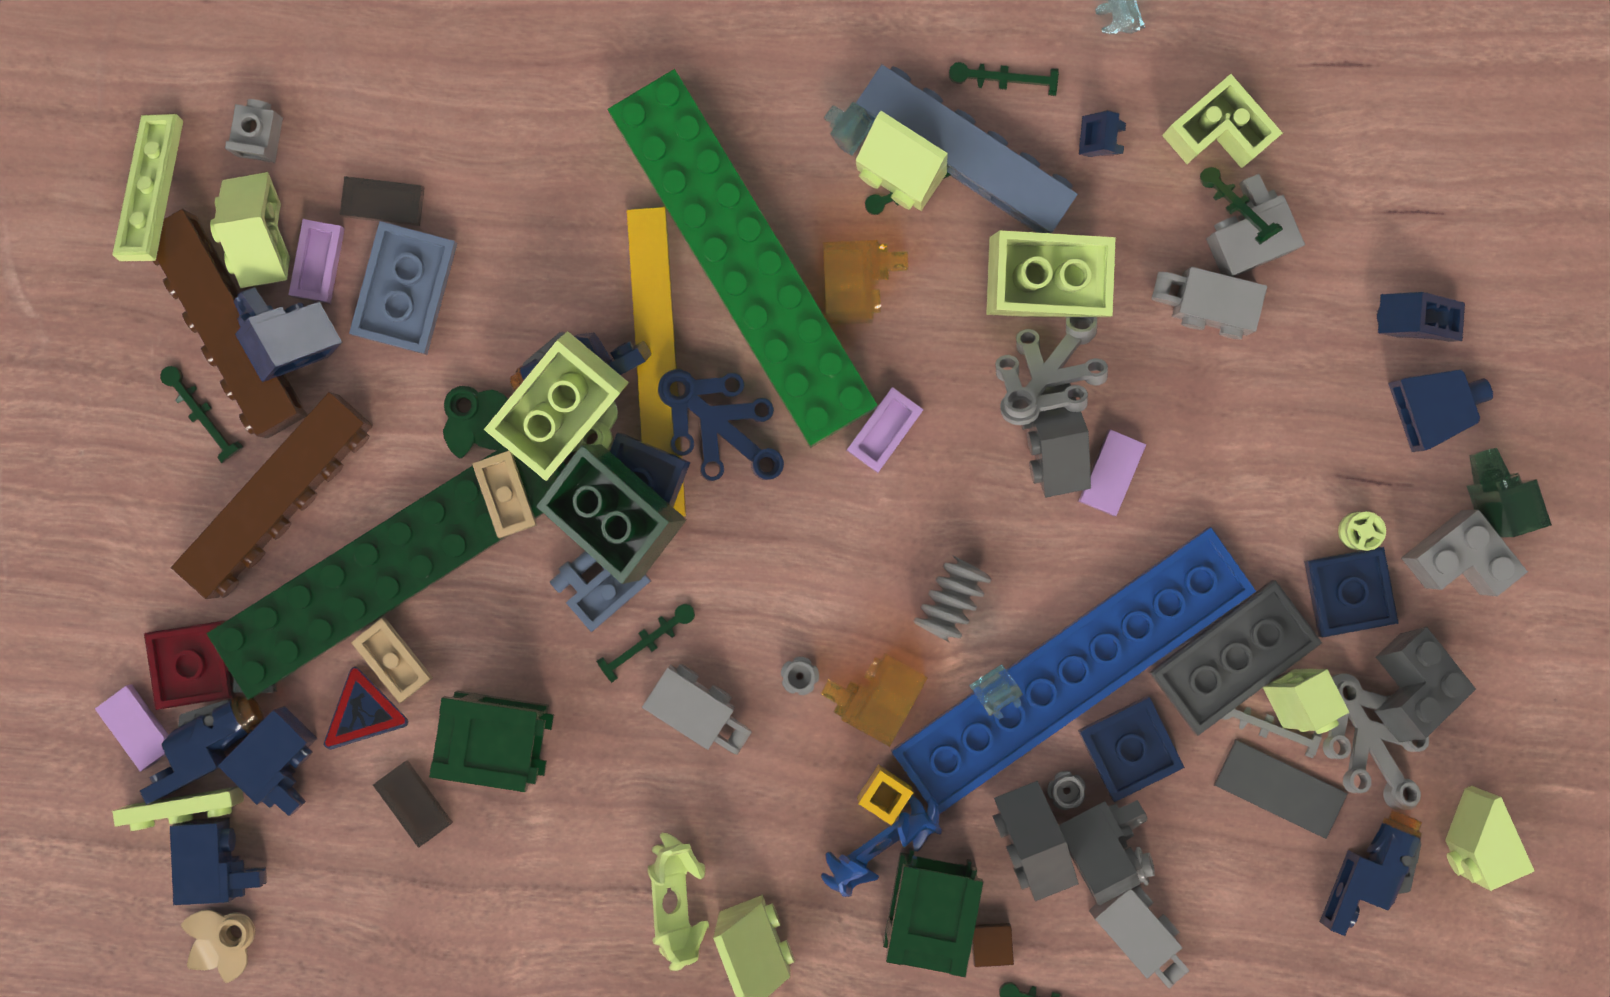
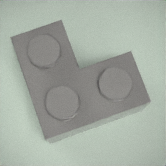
[1401,510,1528,596]

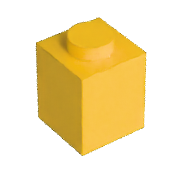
[857,764,913,826]

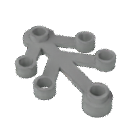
[995,317,1108,425]
[1323,674,1429,810]

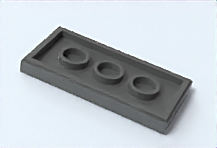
[1149,580,1322,736]

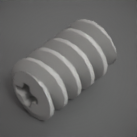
[913,555,992,642]

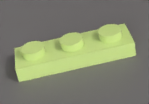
[112,786,244,831]

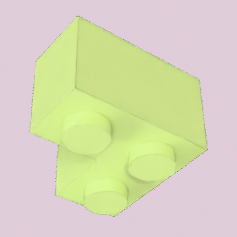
[1162,74,1283,168]
[210,172,290,288]

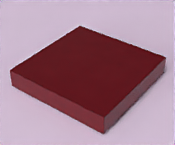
[144,620,237,710]

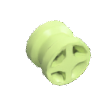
[1338,511,1386,551]

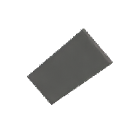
[1214,740,1348,839]

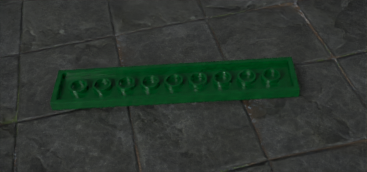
[206,446,567,700]

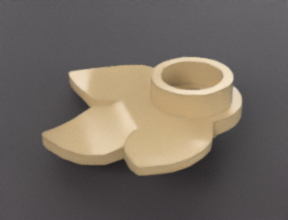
[181,909,255,983]

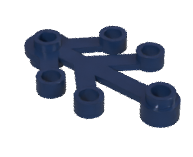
[658,369,784,481]

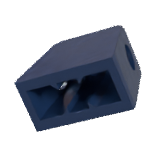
[1388,369,1493,452]

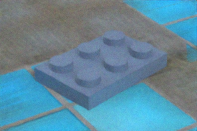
[349,221,458,355]

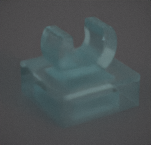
[1095,0,1145,35]
[824,102,873,156]
[969,664,1023,719]

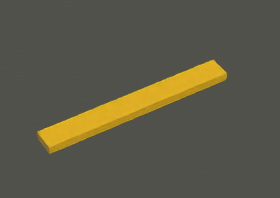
[627,207,686,517]

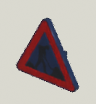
[324,667,409,750]

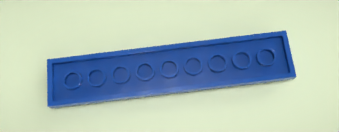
[891,527,1256,814]

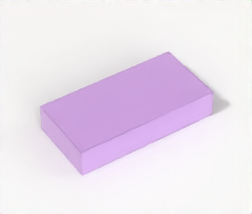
[288,219,345,304]
[846,387,923,473]
[1078,430,1146,516]
[95,684,168,772]

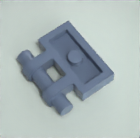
[550,551,652,632]

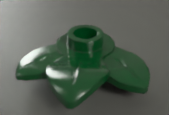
[443,386,508,459]

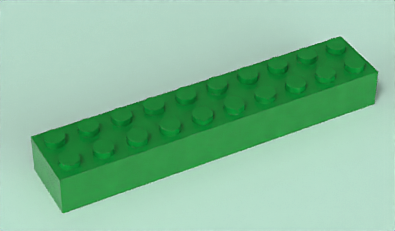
[607,69,878,448]

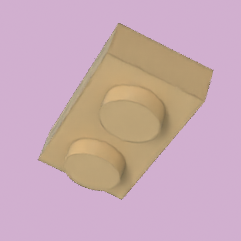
[472,451,537,538]
[351,617,433,704]

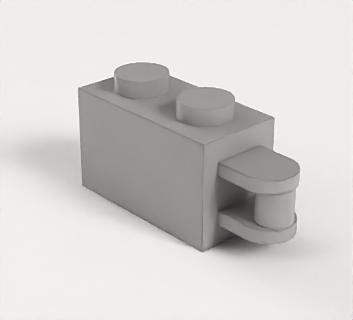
[1151,267,1267,340]
[642,664,752,755]
[1089,885,1190,989]

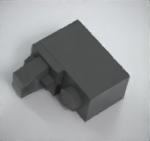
[1059,800,1148,906]

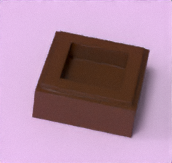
[972,923,1014,967]

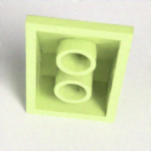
[986,230,1116,317]
[713,895,795,997]

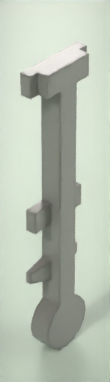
[1221,707,1322,759]

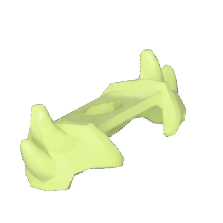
[648,832,709,971]

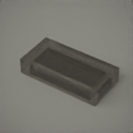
[340,176,425,226]
[373,760,453,848]

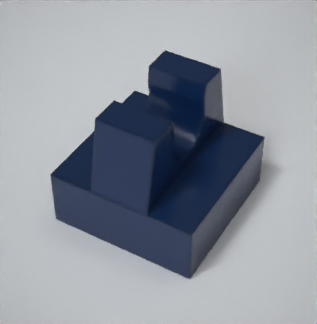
[1079,110,1126,157]

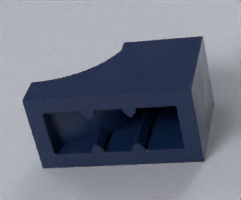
[1377,292,1465,342]

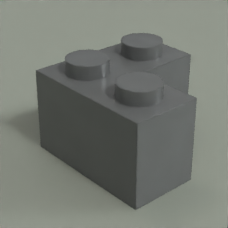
[1019,383,1091,498]
[1375,627,1476,742]
[992,781,1079,902]

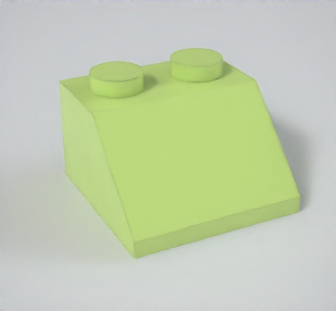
[856,111,948,211]
[1445,786,1534,891]

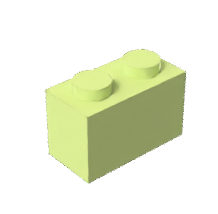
[1263,669,1350,734]

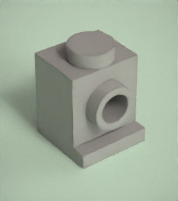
[225,99,283,163]

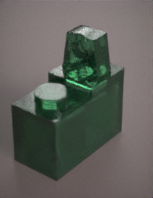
[1467,448,1552,537]

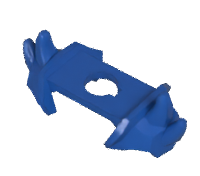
[821,795,942,897]

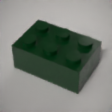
[536,444,687,584]

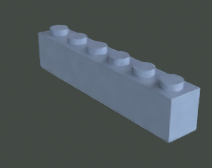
[855,64,1078,233]

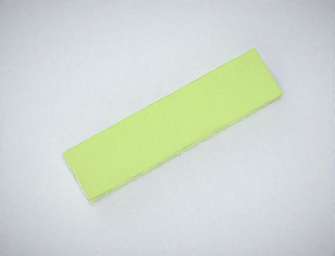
[112,114,183,261]

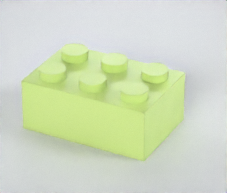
[484,331,629,481]

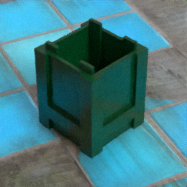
[429,691,554,792]
[883,848,984,978]

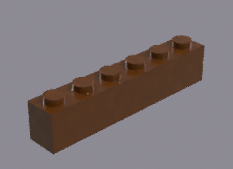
[152,209,308,438]
[171,392,373,599]

